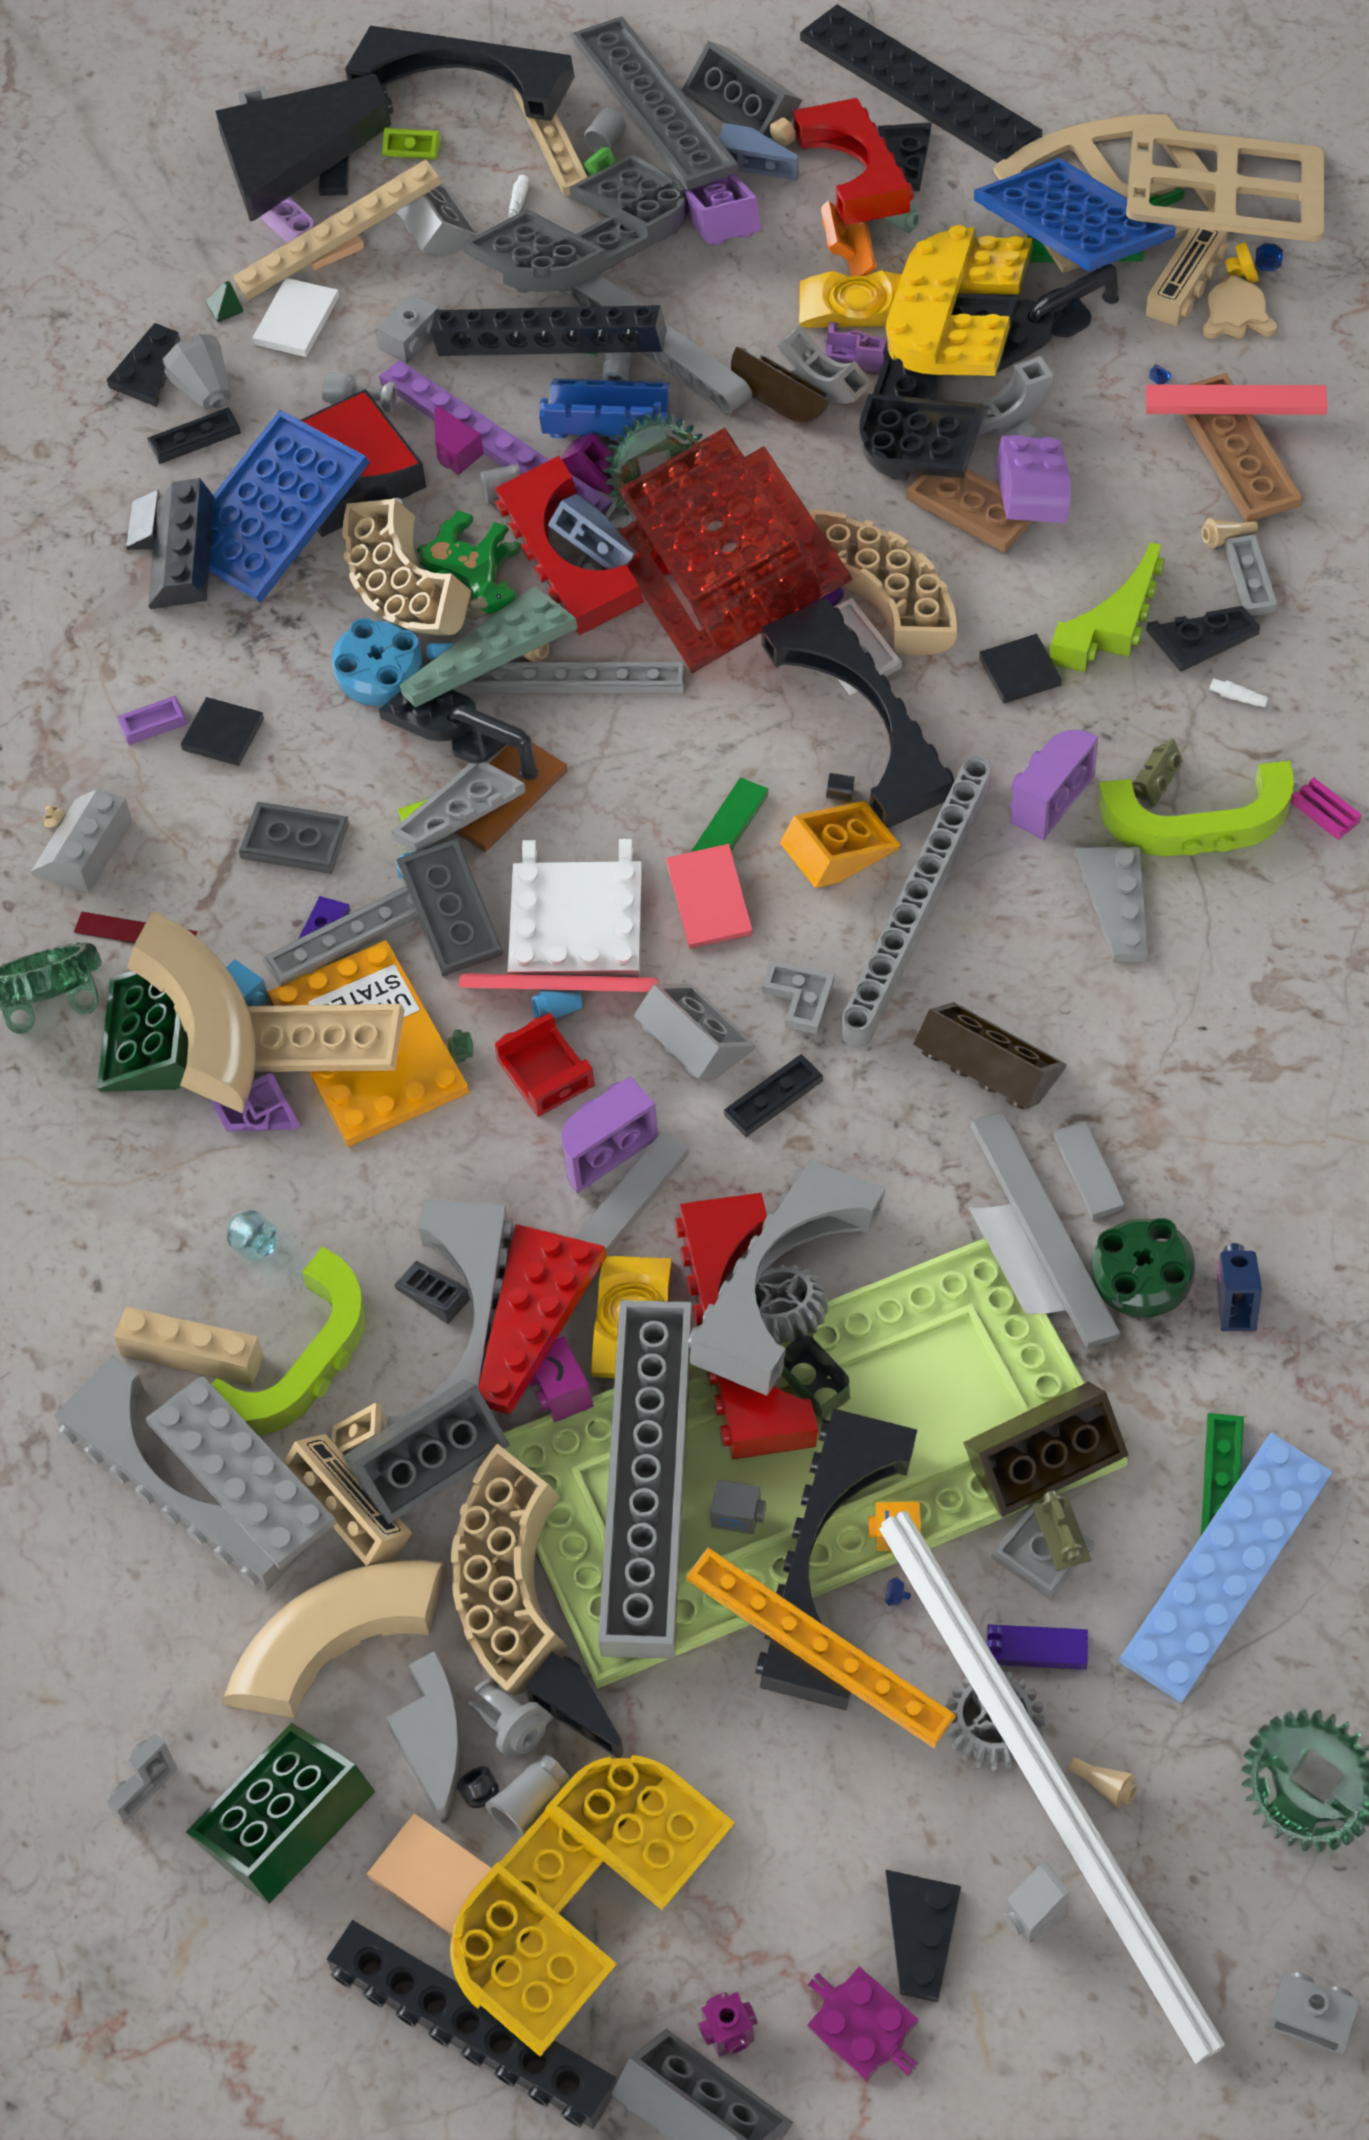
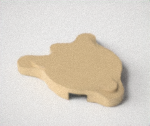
[1202,275,1277,339]

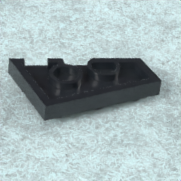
[877,122,932,191]
[107,323,180,407]
[1146,606,1260,672]
[885,1869,961,2002]

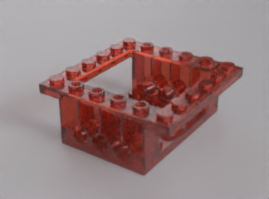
[618,427,852,673]

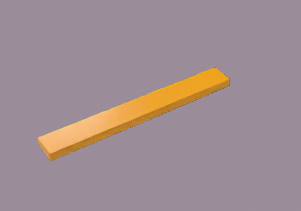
[687,1547,956,1748]

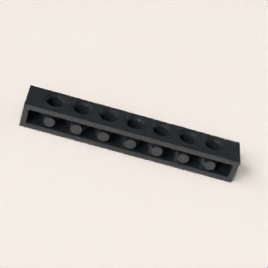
[430,305,667,356]
[326,1920,617,2129]

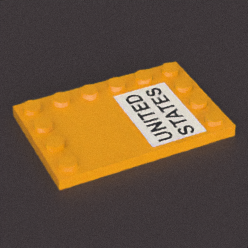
[267,940,469,1147]

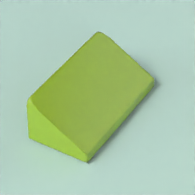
[382,128,442,160]

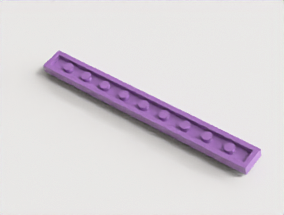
[379,360,612,516]

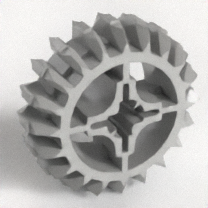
[755,1263,828,1346]
[945,1671,1045,1772]

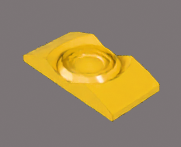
[799,270,902,328]
[591,1256,672,1378]

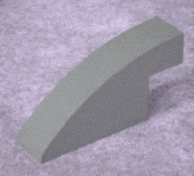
[386,1651,461,1823]

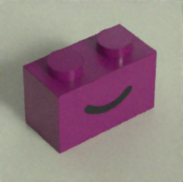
[529,1336,594,1422]

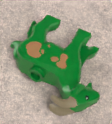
[417,510,521,620]

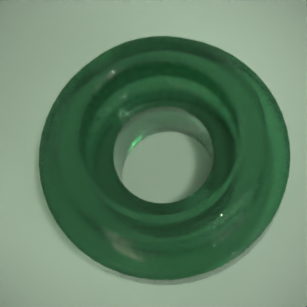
[448,1029,473,1063]

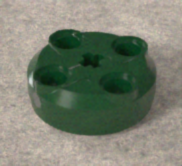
[1092,1218,1195,1318]

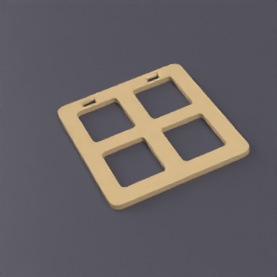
[1126,126,1324,242]

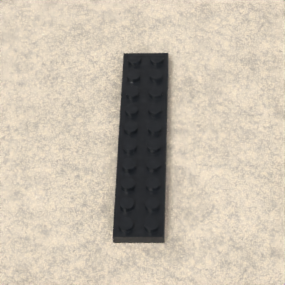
[800,4,1042,163]

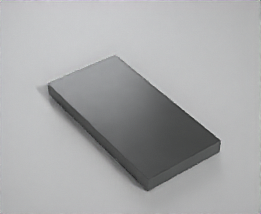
[396,838,503,976]

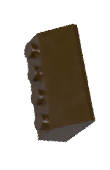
[913,1002,1067,1109]
[963,1382,1129,1517]

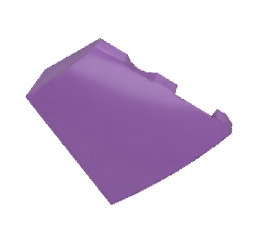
[825,322,886,373]
[211,1072,301,1132]

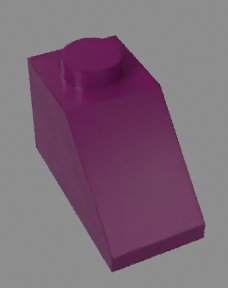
[434,406,484,475]
[561,433,631,497]

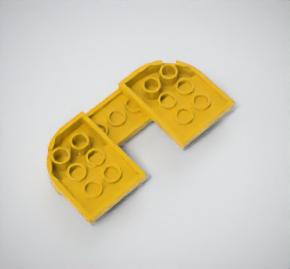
[886,225,1033,376]
[450,1755,735,2057]

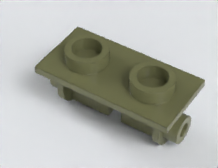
[1132,738,1183,806]
[1032,1491,1092,1571]

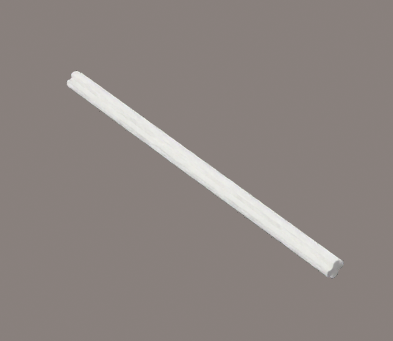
[879,1511,1225,2064]

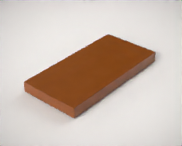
[455,742,568,852]

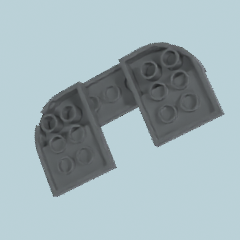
[463,155,686,293]

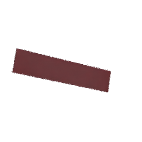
[74,911,198,943]

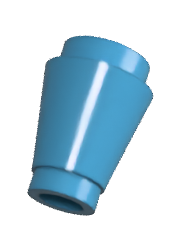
[531,990,583,1020]

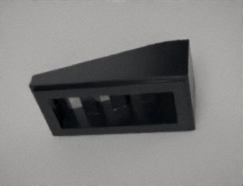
[394,1260,470,1324]

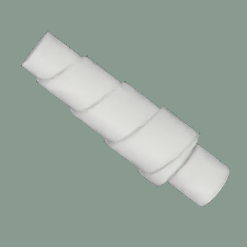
[508,175,529,218]
[1209,678,1268,708]

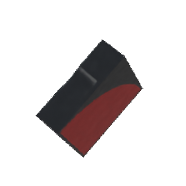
[300,389,426,537]

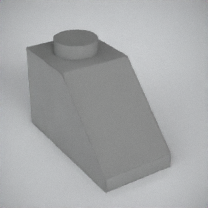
[1004,1860,1070,1943]

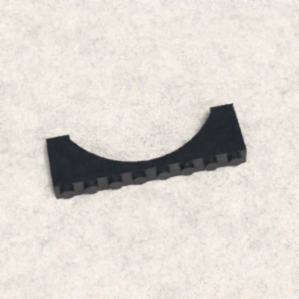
[345,25,575,121]
[761,598,955,828]
[755,1408,917,1711]

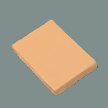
[367,1813,492,1937]

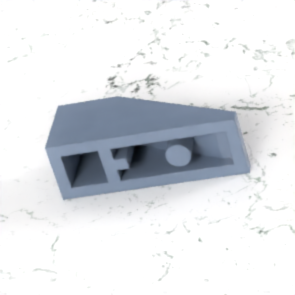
[718,123,799,181]
[548,494,636,569]

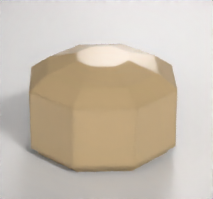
[770,117,796,147]

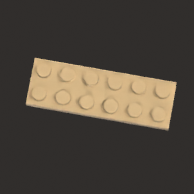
[247,1004,405,1072]

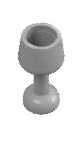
[322,372,398,412]

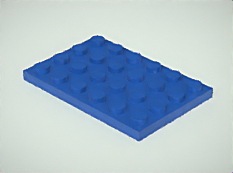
[974,158,1176,271]
[209,410,370,603]

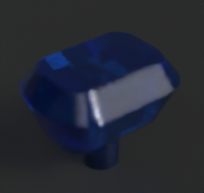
[1149,364,1171,385]
[885,1577,911,1606]

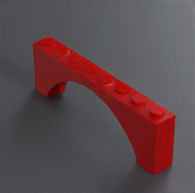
[674,1192,818,1460]

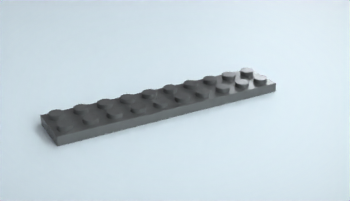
[573,16,738,190]

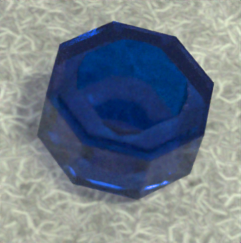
[1255,243,1283,271]

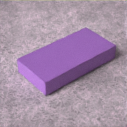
[117,695,187,745]

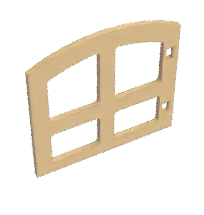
[994,114,1240,273]

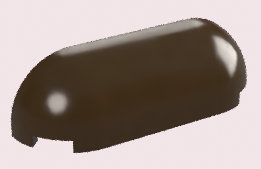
[731,347,831,423]

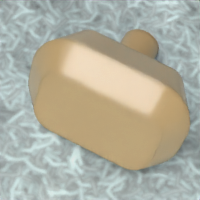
[44,805,66,828]

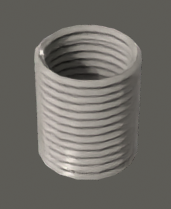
[584,108,626,152]
[480,464,521,503]

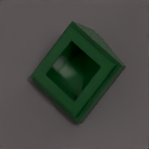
[205,281,243,322]

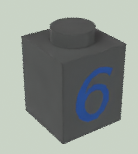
[710,1480,766,1535]

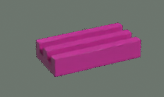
[1291,777,1362,840]

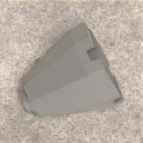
[163,334,230,409]

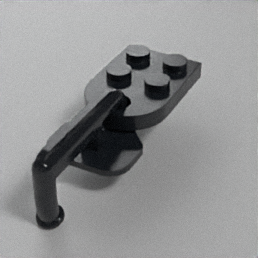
[996,264,1119,373]
[379,690,538,780]

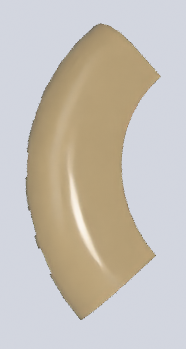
[342,499,471,635]
[806,509,957,655]
[127,911,256,1113]
[451,1444,568,1695]
[223,1560,447,1718]

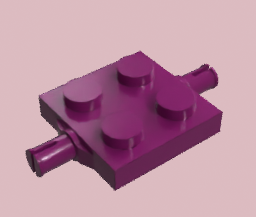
[807,1966,919,2082]

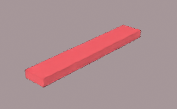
[1145,384,1328,415]
[459,973,660,992]

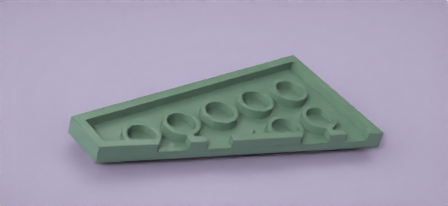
[399,585,578,707]

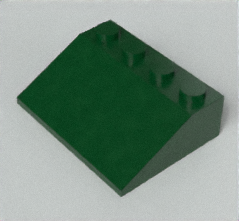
[97,971,189,1092]
[186,1723,375,1904]

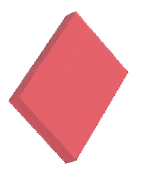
[666,844,752,949]

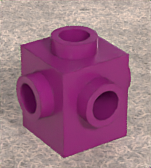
[698,1992,758,2057]

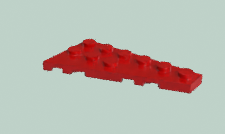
[478,1224,607,1415]

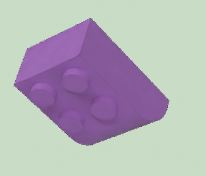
[684,174,762,245]
[995,435,1071,523]
[1010,730,1098,840]
[562,1076,658,1193]

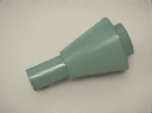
[883,204,920,233]

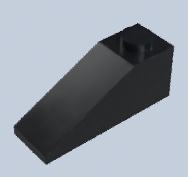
[526,1652,624,1758]

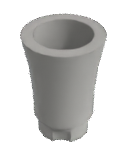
[485,1755,569,1840]

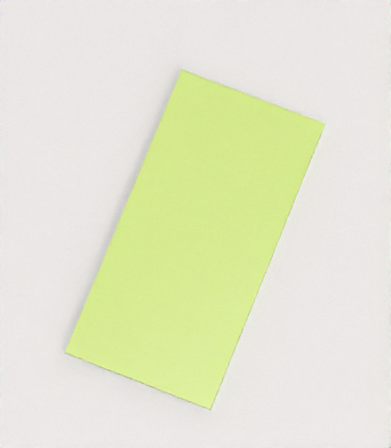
[503,1238,1128,1689]

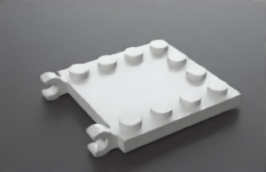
[508,839,642,977]

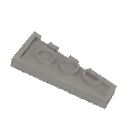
[392,762,526,852]
[1074,847,1148,962]

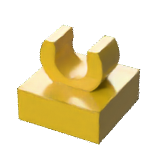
[1224,242,1260,284]

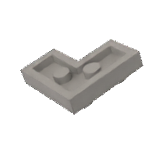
[762,960,835,1035]
[107,1733,178,1824]

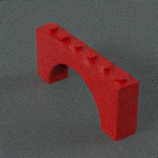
[793,98,914,226]
[495,456,644,636]

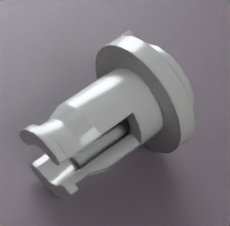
[468,1679,553,1757]

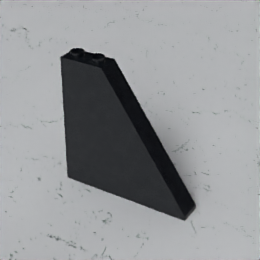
[215,74,394,221]

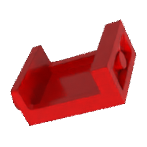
[494,1013,595,1117]

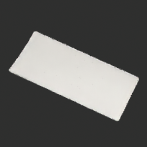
[969,1204,1066,1314]

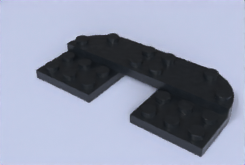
[859,293,1018,481]

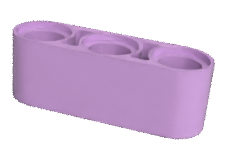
[261,197,314,243]

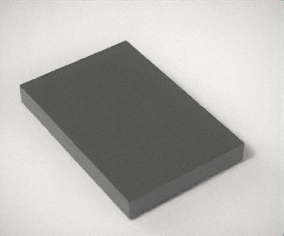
[239,801,349,874]

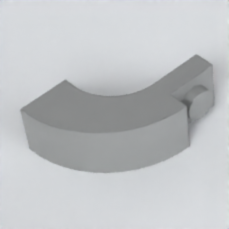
[777,325,873,404]
[977,356,1054,436]

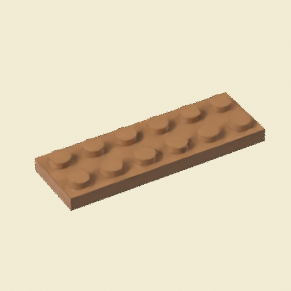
[1181,373,1303,522]

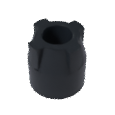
[826,773,855,802]

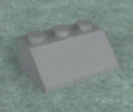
[395,171,479,257]
[31,789,132,893]
[634,984,756,1079]

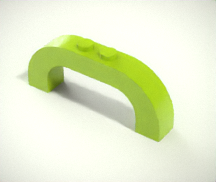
[1097,760,1294,856]
[211,1246,366,1436]

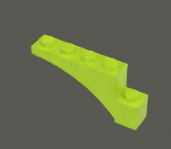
[1050,542,1165,672]

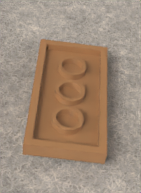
[906,468,1034,553]

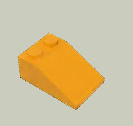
[779,801,901,888]

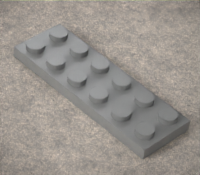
[145,1375,336,1570]

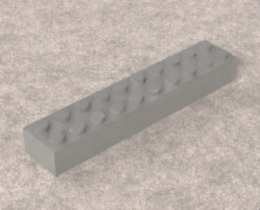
[598,1300,693,1659]

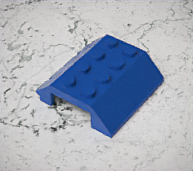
[539,378,670,442]

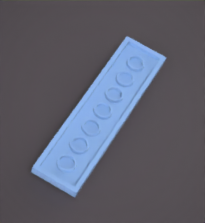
[1118,1432,1333,1703]

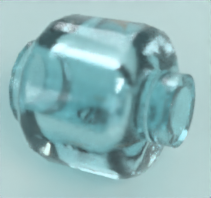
[226,1210,278,1261]

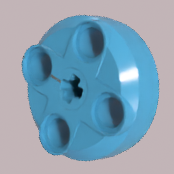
[332,618,422,706]

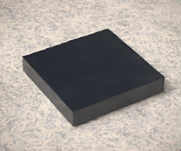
[979,633,1062,704]
[181,697,264,766]

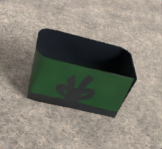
[781,1335,850,1420]

